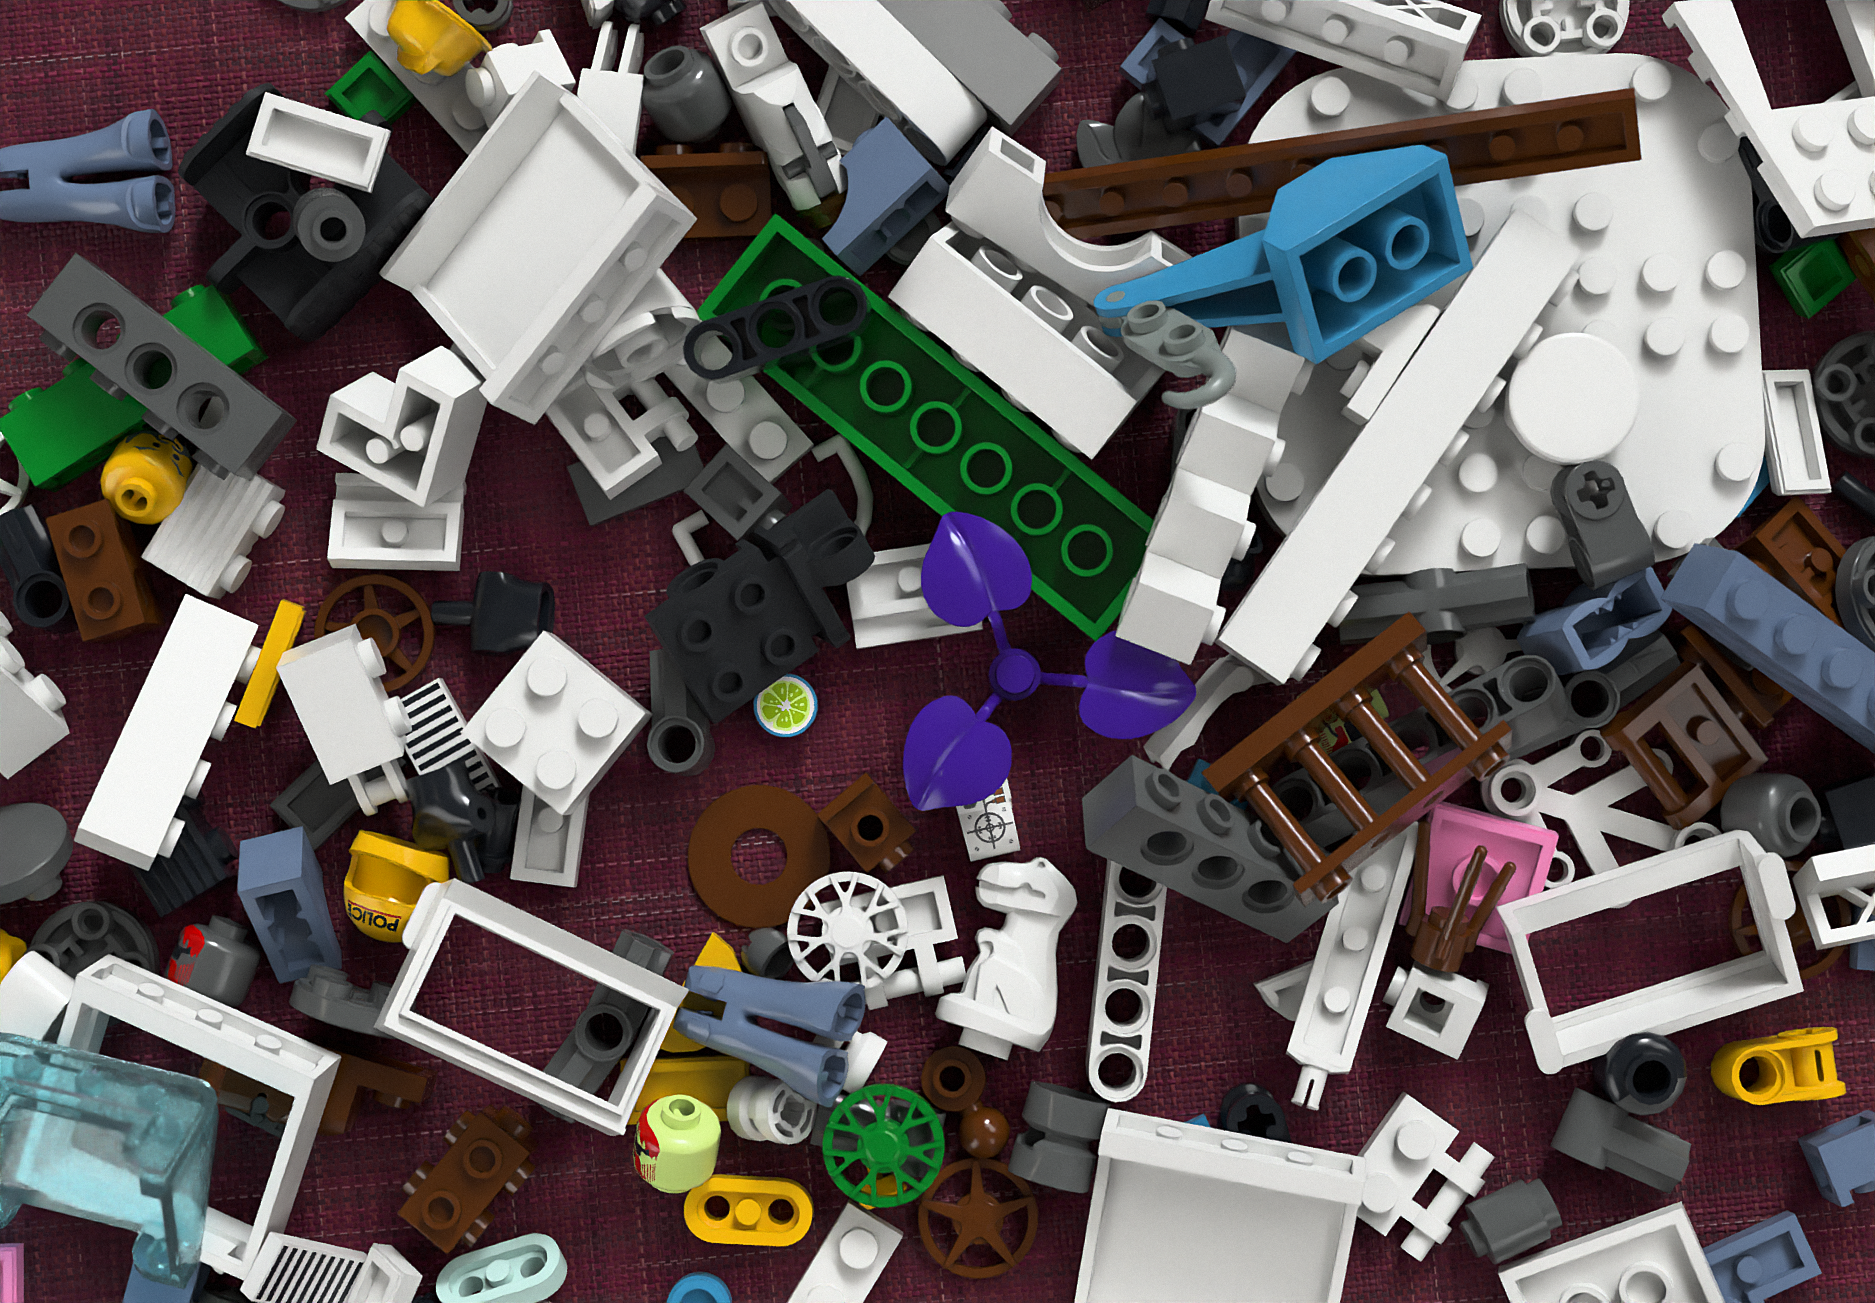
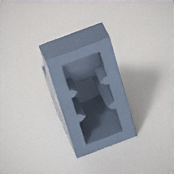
[822,116,949,276]
[237,826,342,984]

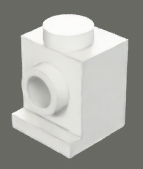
[465,29,576,128]
[1383,960,1489,1060]

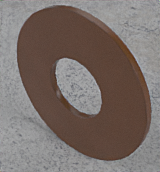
[688,785,831,928]

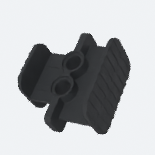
[178,83,434,342]

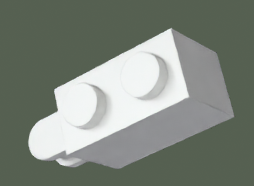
[276,624,412,816]

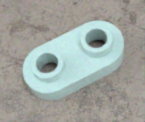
[436,1233,567,1303]

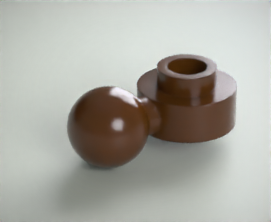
[921,1046,1010,1158]

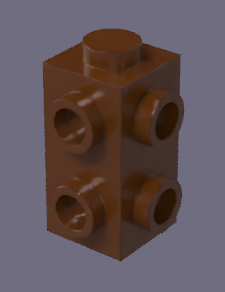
[398,1104,539,1254]

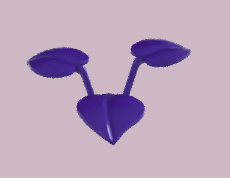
[903,512,1196,811]

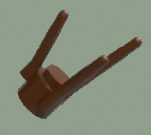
[1404,820,1516,972]

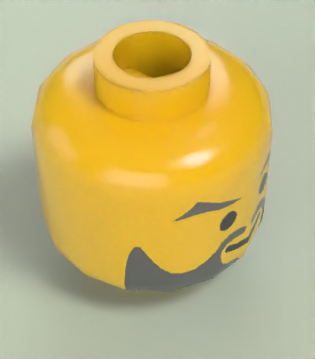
[100,429,195,525]

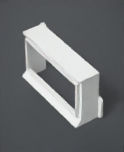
[1496,829,1804,1074]
[374,878,689,1136]

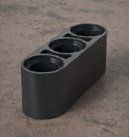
[683,276,872,384]

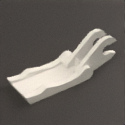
[577,21,646,155]
[1143,654,1293,770]

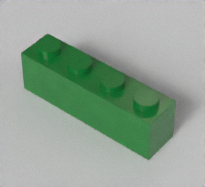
[0,284,269,493]

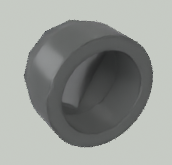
[741,928,794,980]

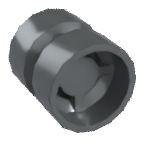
[1008,1081,1111,1193]

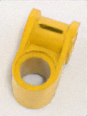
[1711,1027,1846,1105]

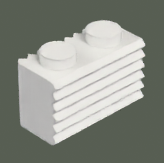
[141,463,285,599]

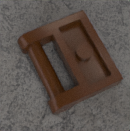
[1600,660,1768,830]

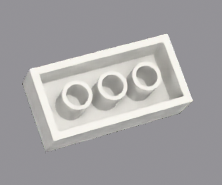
[888,221,1166,459]

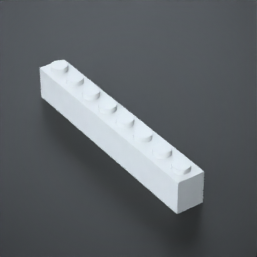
[1214,207,1582,686]

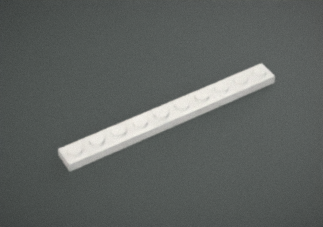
[345,0,814,484]

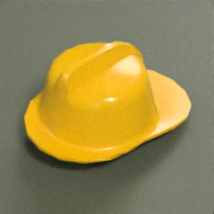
[386,0,492,77]

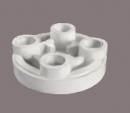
[1499,0,1629,58]
[1504,333,1640,465]

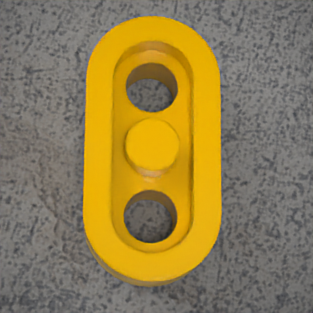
[684,1174,814,1246]

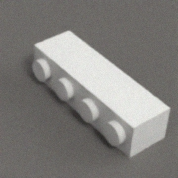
[73,594,262,871]

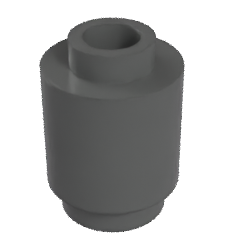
[292,187,366,262]
[1460,1178,1562,1265]

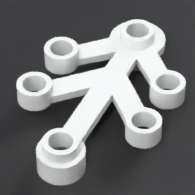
[1480,729,1722,908]

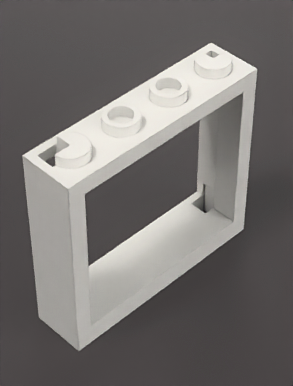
[17,954,342,1280]

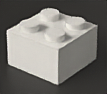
[460,631,653,815]

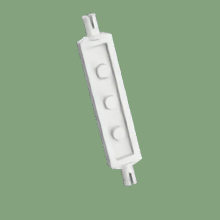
[1286,821,1419,1110]

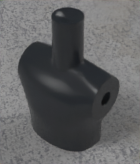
[431,571,555,657]
[405,761,496,884]

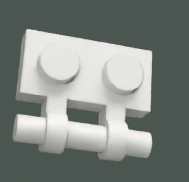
[545,368,698,500]
[820,875,966,1010]
[1357,1091,1495,1262]

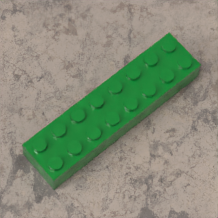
[697,213,1154,641]

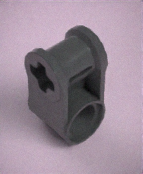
[1550,460,1655,591]

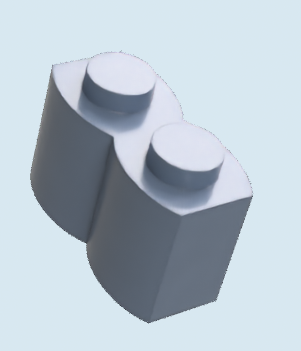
[1516,567,1672,676]

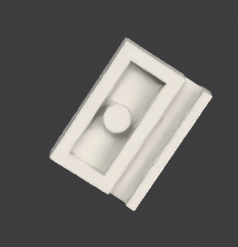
[327,473,467,571]
[847,543,983,649]

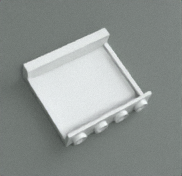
[379,70,697,425]
[1074,1108,1366,1303]

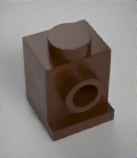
[817,772,916,874]

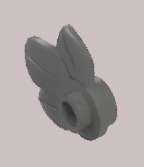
[1076,91,1202,168]

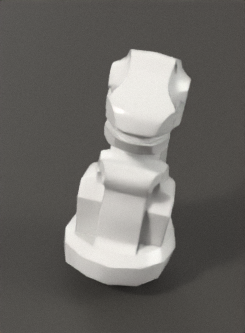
[935,857,1078,1060]

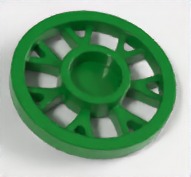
[822,1084,945,1208]

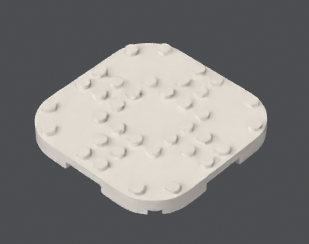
[1234,53,1765,578]

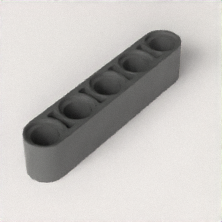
[1271,655,1570,848]

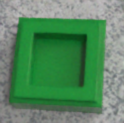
[325,50,418,125]
[1768,239,1857,319]

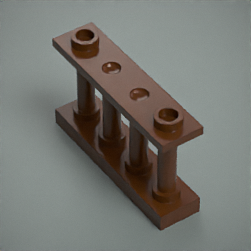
[1201,611,1512,907]

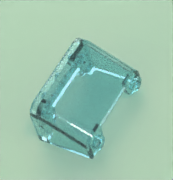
[0,1032,219,1289]

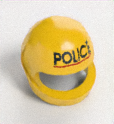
[343,830,450,943]

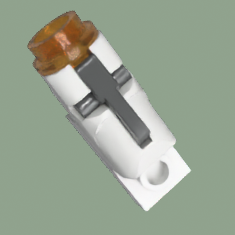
[699,0,848,229]

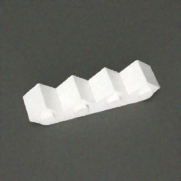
[1116,322,1314,665]

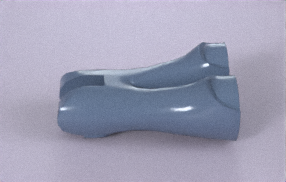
[0,109,176,233]
[673,966,865,1107]

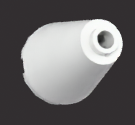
[580,267,701,389]

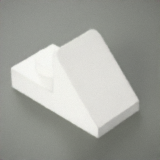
[1339,304,1441,427]

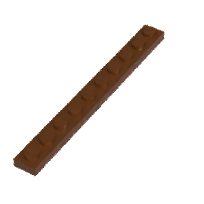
[1042,87,1642,239]

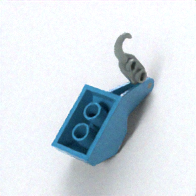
[1094,145,1473,409]

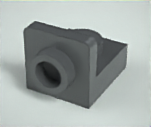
[683,443,793,547]

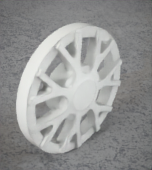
[787,872,909,991]

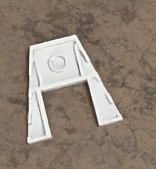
[1662,0,1875,238]

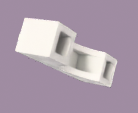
[945,126,1193,307]

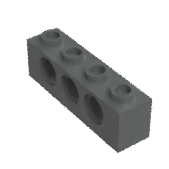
[27,253,297,481]
[1082,755,1339,943]

